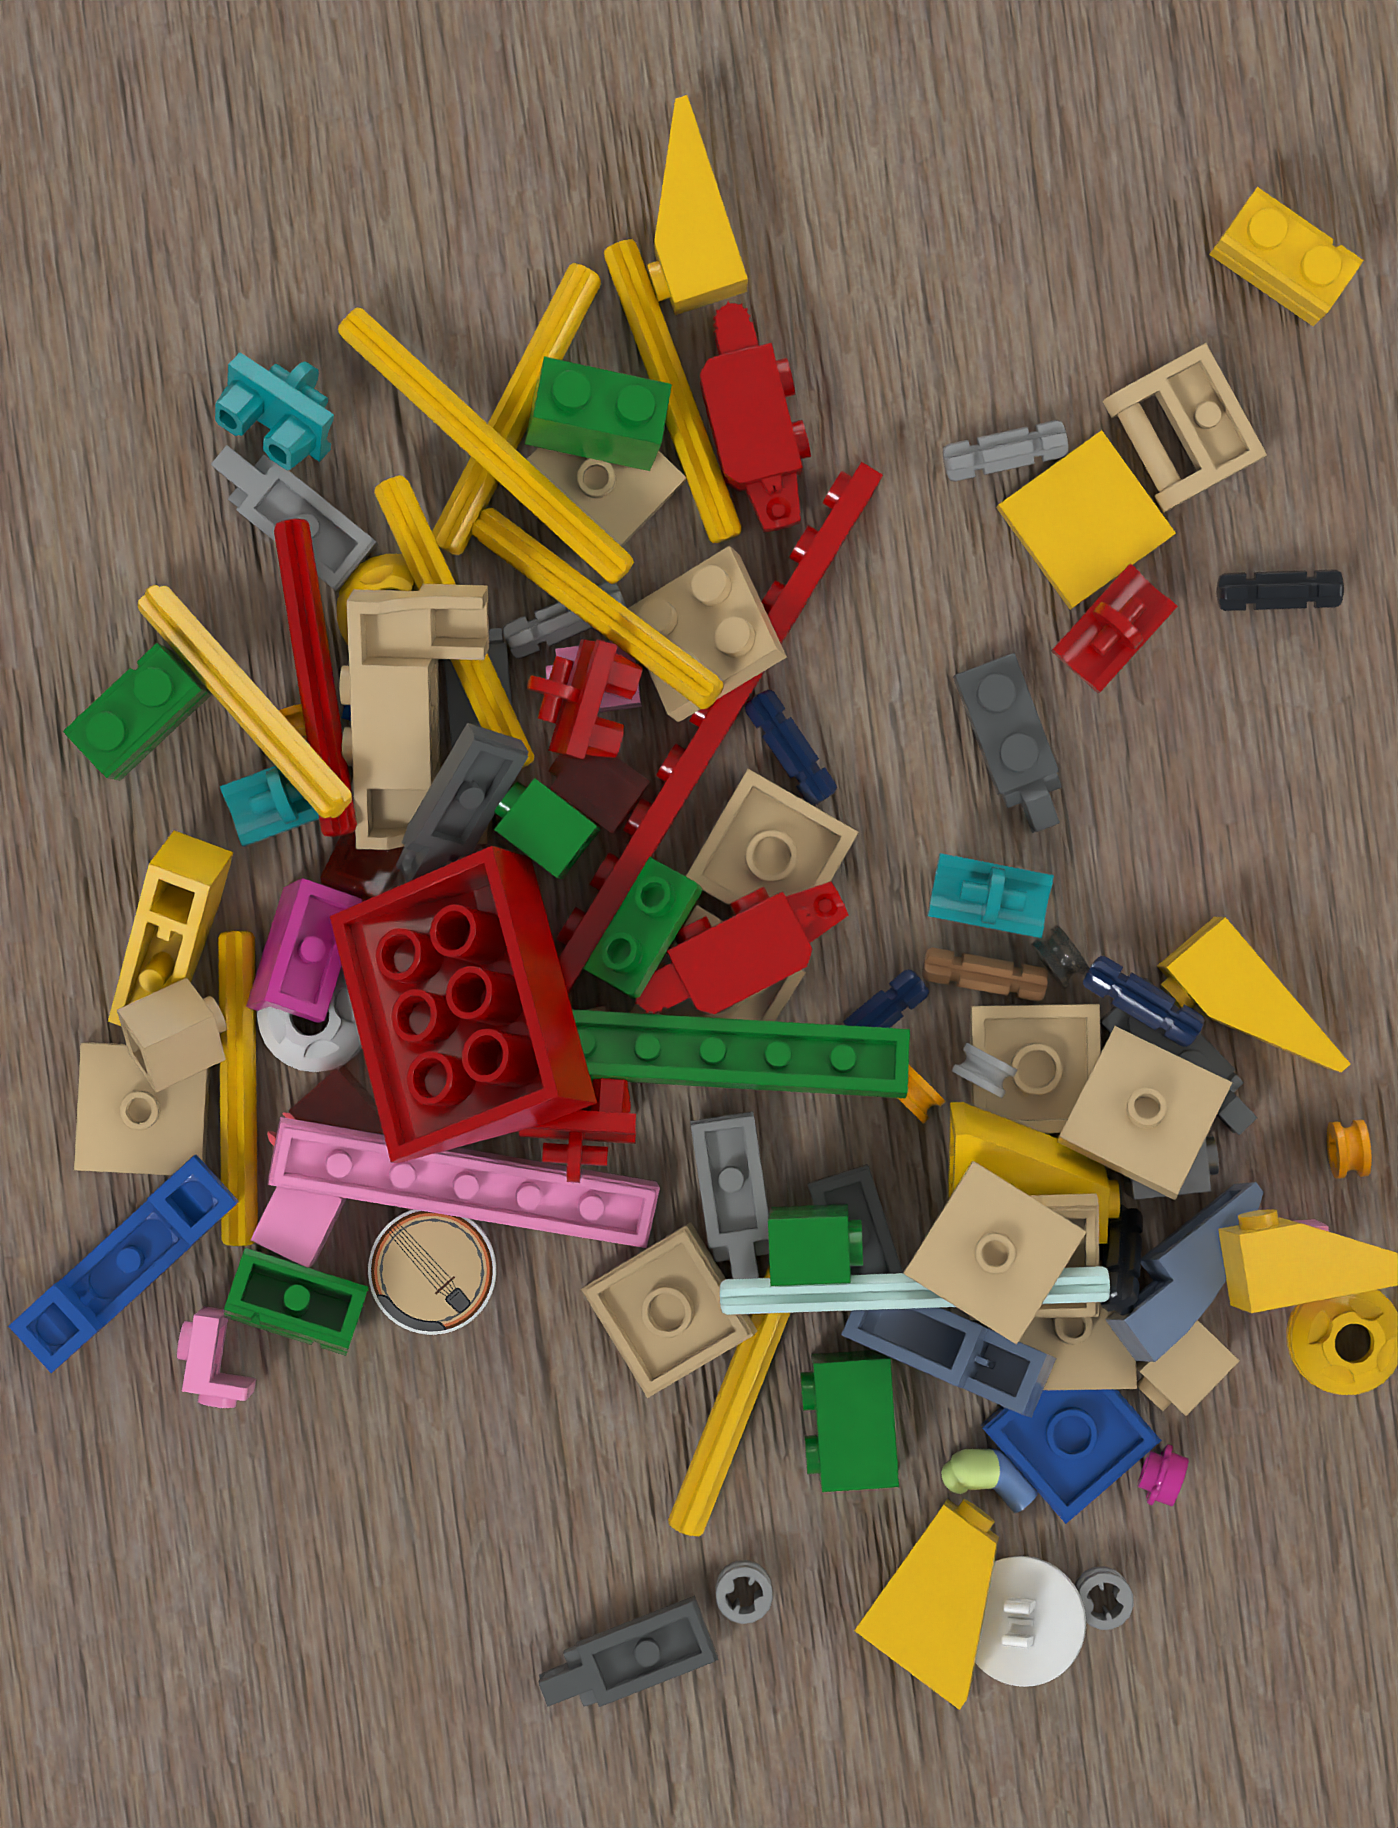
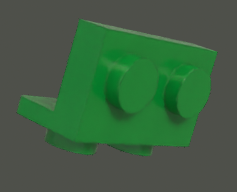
[583,857,702,1000]

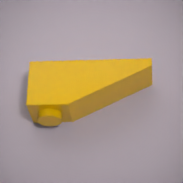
[646,95,748,315]
[108,830,234,1026]
[1157,917,1351,1072]
[1218,1209,1398,1313]

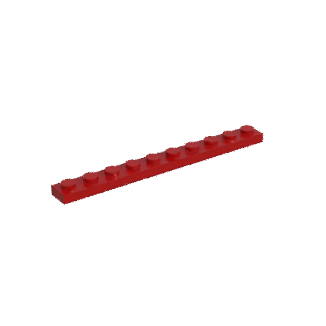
[556,462,883,994]

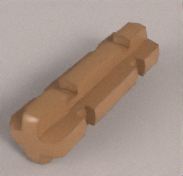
[922,947,1048,1001]

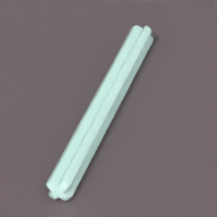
[720,1266,1110,1315]

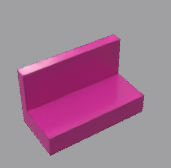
[246,878,362,1023]

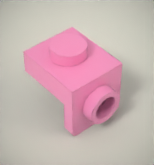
[177,1306,256,1408]

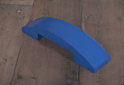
[8,1154,239,1373]

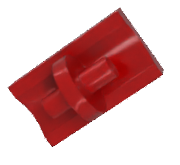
[1051,563,1178,693]
[527,639,643,759]
[519,1078,637,1183]

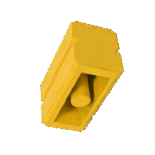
[1209,187,1364,326]

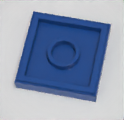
[980,1389,1162,1524]

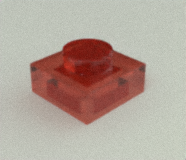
[320,831,404,902]

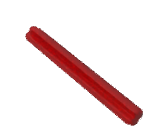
[274,519,357,837]

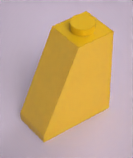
[948,1102,1120,1244]
[854,1499,999,1710]

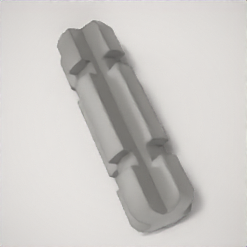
[943,420,1069,482]
[503,581,626,659]

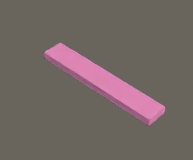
[268,1117,660,1248]

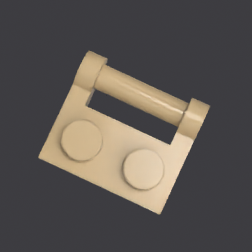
[1102,343,1267,513]

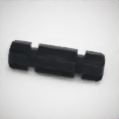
[1216,569,1344,611]
[1100,1204,1143,1315]

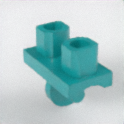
[215,352,334,471]
[220,766,319,847]
[927,853,1054,938]

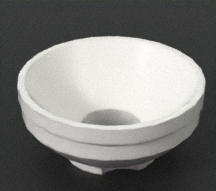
[257,966,362,1072]

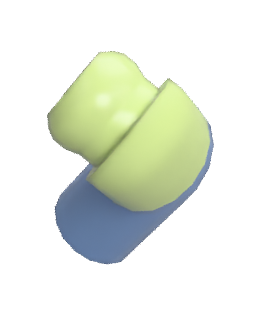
[941,1449,1038,1513]

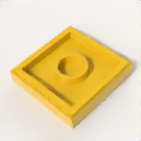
[996,430,1176,610]

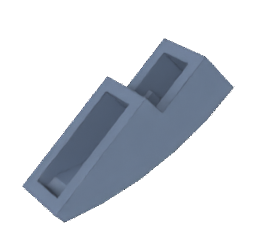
[1105,1182,1264,1362]
[841,1308,1056,1418]

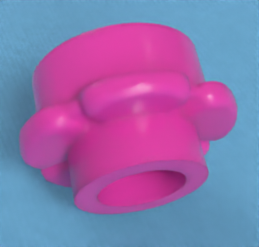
[1137,1444,1189,1507]

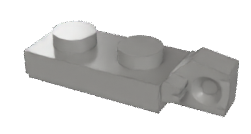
[211,445,378,593]
[690,1111,769,1279]

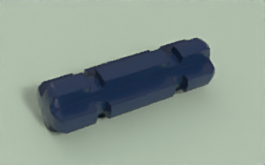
[745,689,837,806]
[1083,956,1205,1047]
[843,969,929,1028]

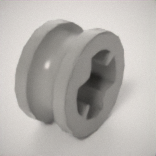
[951,1042,1017,1098]
[715,1560,773,1624]
[1075,1566,1134,1630]

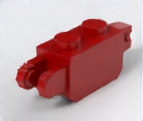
[700,301,811,533]
[635,881,849,1014]

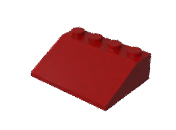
[330,846,597,1163]

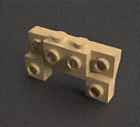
[339,584,492,850]

